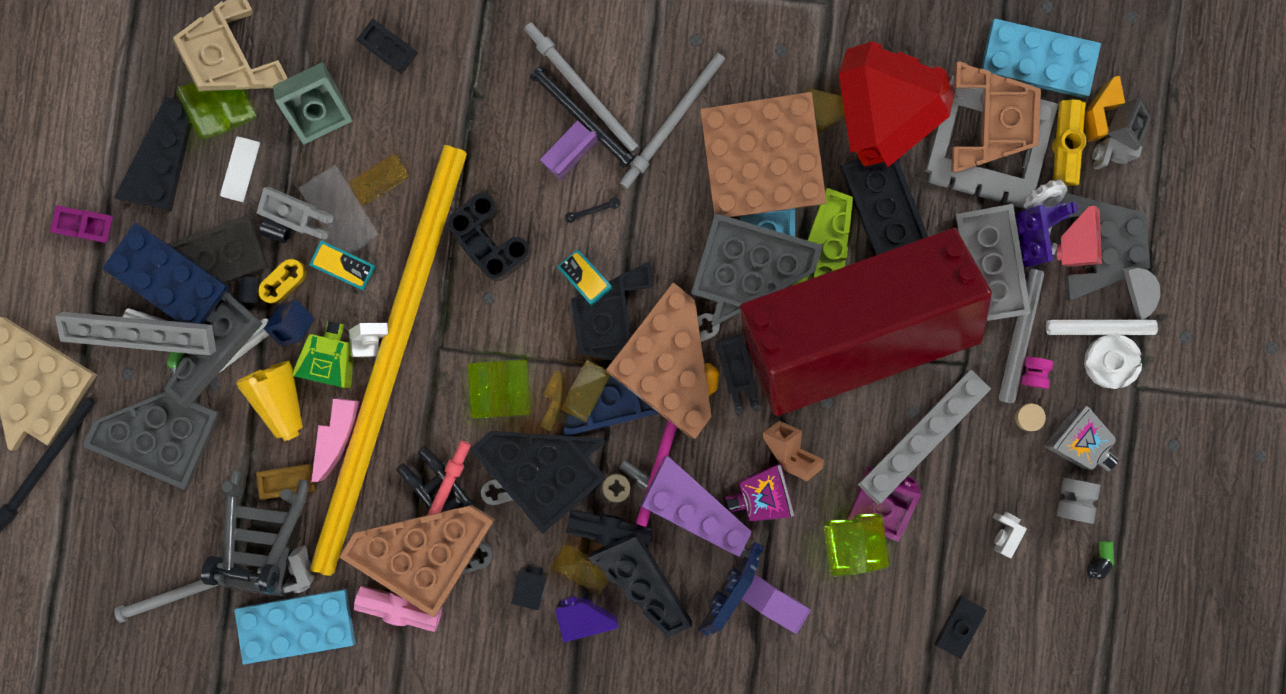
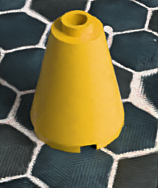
[236,360,303,441]

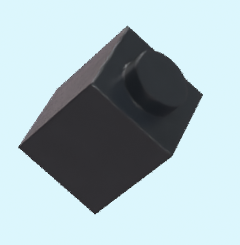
[511,564,549,610]

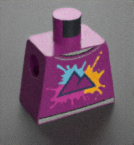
[725,463,795,521]

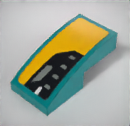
[309,240,376,291]
[557,249,612,306]

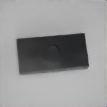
[356,18,418,75]
[934,595,987,659]

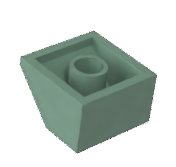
[273,62,353,145]

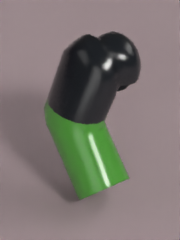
[1087,541,1114,580]

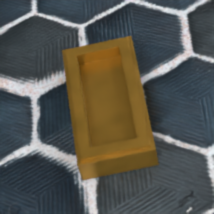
[256,464,317,500]

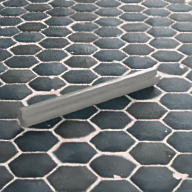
[999,269,1044,403]

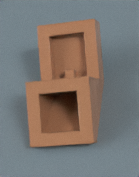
[763,421,824,481]

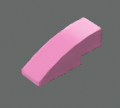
[312,399,362,482]

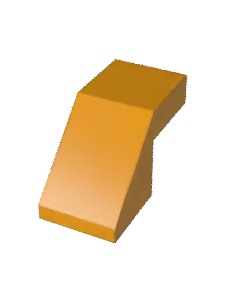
[1084,76,1125,142]

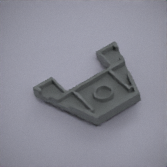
[1060,193,1150,300]

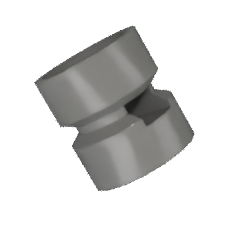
[1056,477,1101,524]

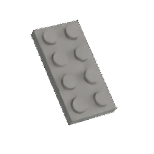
[956,204,1031,321]

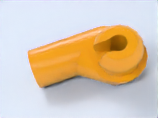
[704,363,719,396]

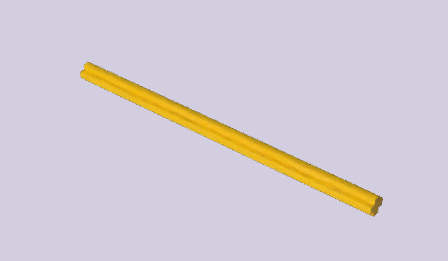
[309,145,467,576]

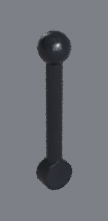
[565,197,620,223]

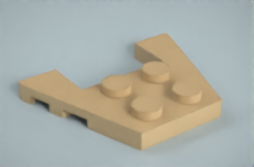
[173,0,288,91]

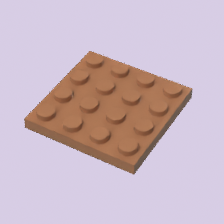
[700,92,826,218]

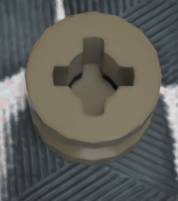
[603,473,631,502]

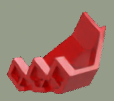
[839,41,955,167]

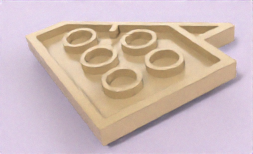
[0,317,97,451]

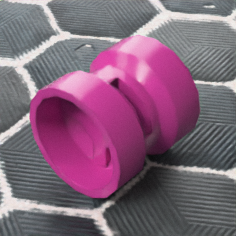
[1020,357,1054,389]

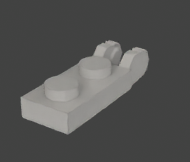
[257,187,334,239]

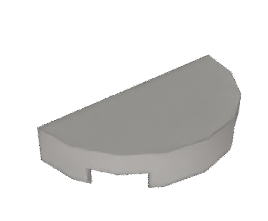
[1123,267,1160,320]

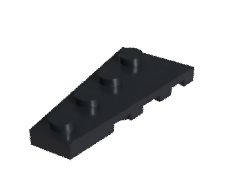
[114,97,196,211]
[587,532,692,637]

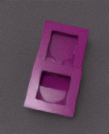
[50,205,113,243]

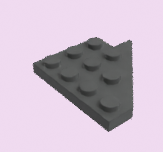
[691,213,823,326]
[82,392,222,490]

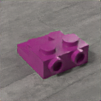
[846,466,921,542]

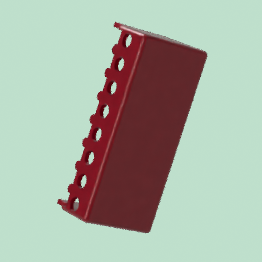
[740,228,992,416]

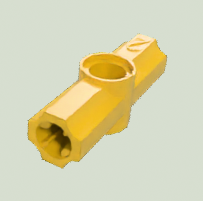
[1052,99,1086,186]

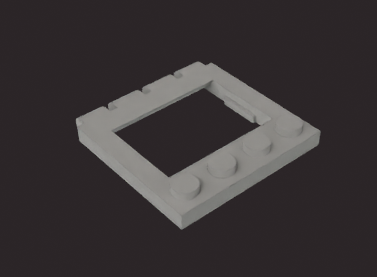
[925,75,1058,208]

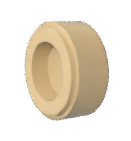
[1015,404,1046,431]

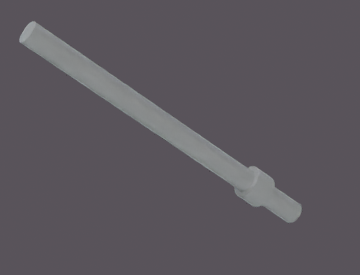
[524,22,639,153]
[619,53,725,189]

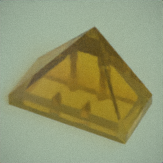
[348,153,410,206]
[561,360,610,423]
[552,544,608,595]

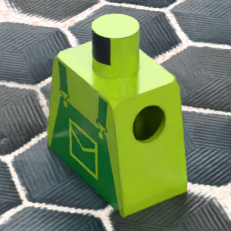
[292,321,353,388]

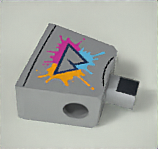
[1044,405,1119,471]

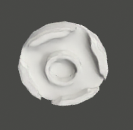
[1084,335,1142,389]

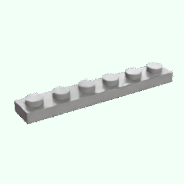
[55,312,216,355]
[858,370,991,505]

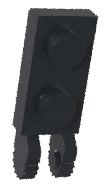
[715,334,760,415]

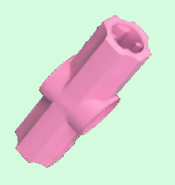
[354,585,443,632]

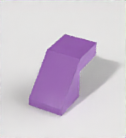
[742,575,811,634]

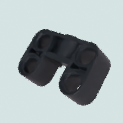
[448,193,531,281]

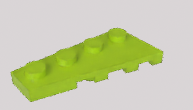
[791,188,853,286]

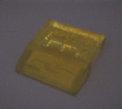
[540,370,565,431]

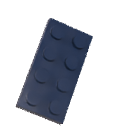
[102,223,229,324]

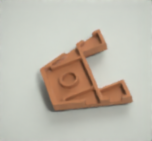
[951,62,1041,172]

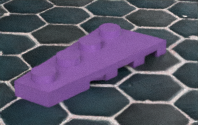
[640,456,751,557]

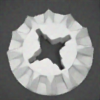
[1023,180,1067,210]

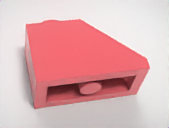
[1057,206,1102,267]

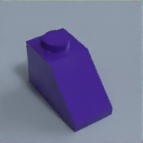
[555,596,619,643]

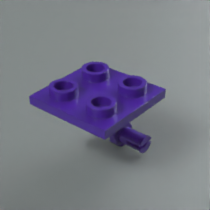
[1015,202,1078,268]

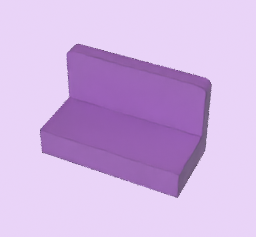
[540,120,598,180]

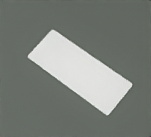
[220,136,260,202]

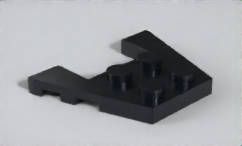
[571,262,653,361]

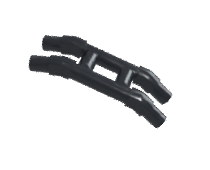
[396,445,478,512]

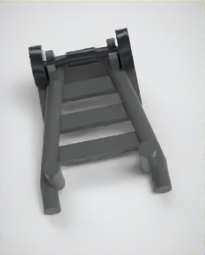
[201,471,310,597]

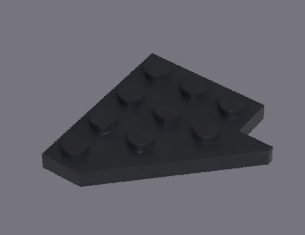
[470,431,606,534]

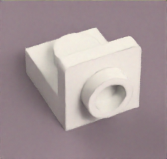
[349,323,388,357]
[992,512,1027,558]

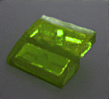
[176,83,256,140]
[468,360,531,419]
[823,514,890,576]

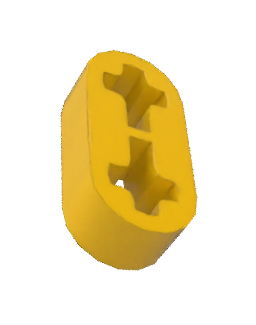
[258,259,307,304]

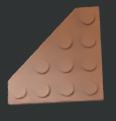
[605,283,712,439]
[339,505,495,617]

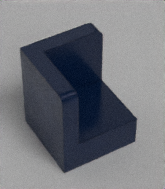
[263,300,314,347]

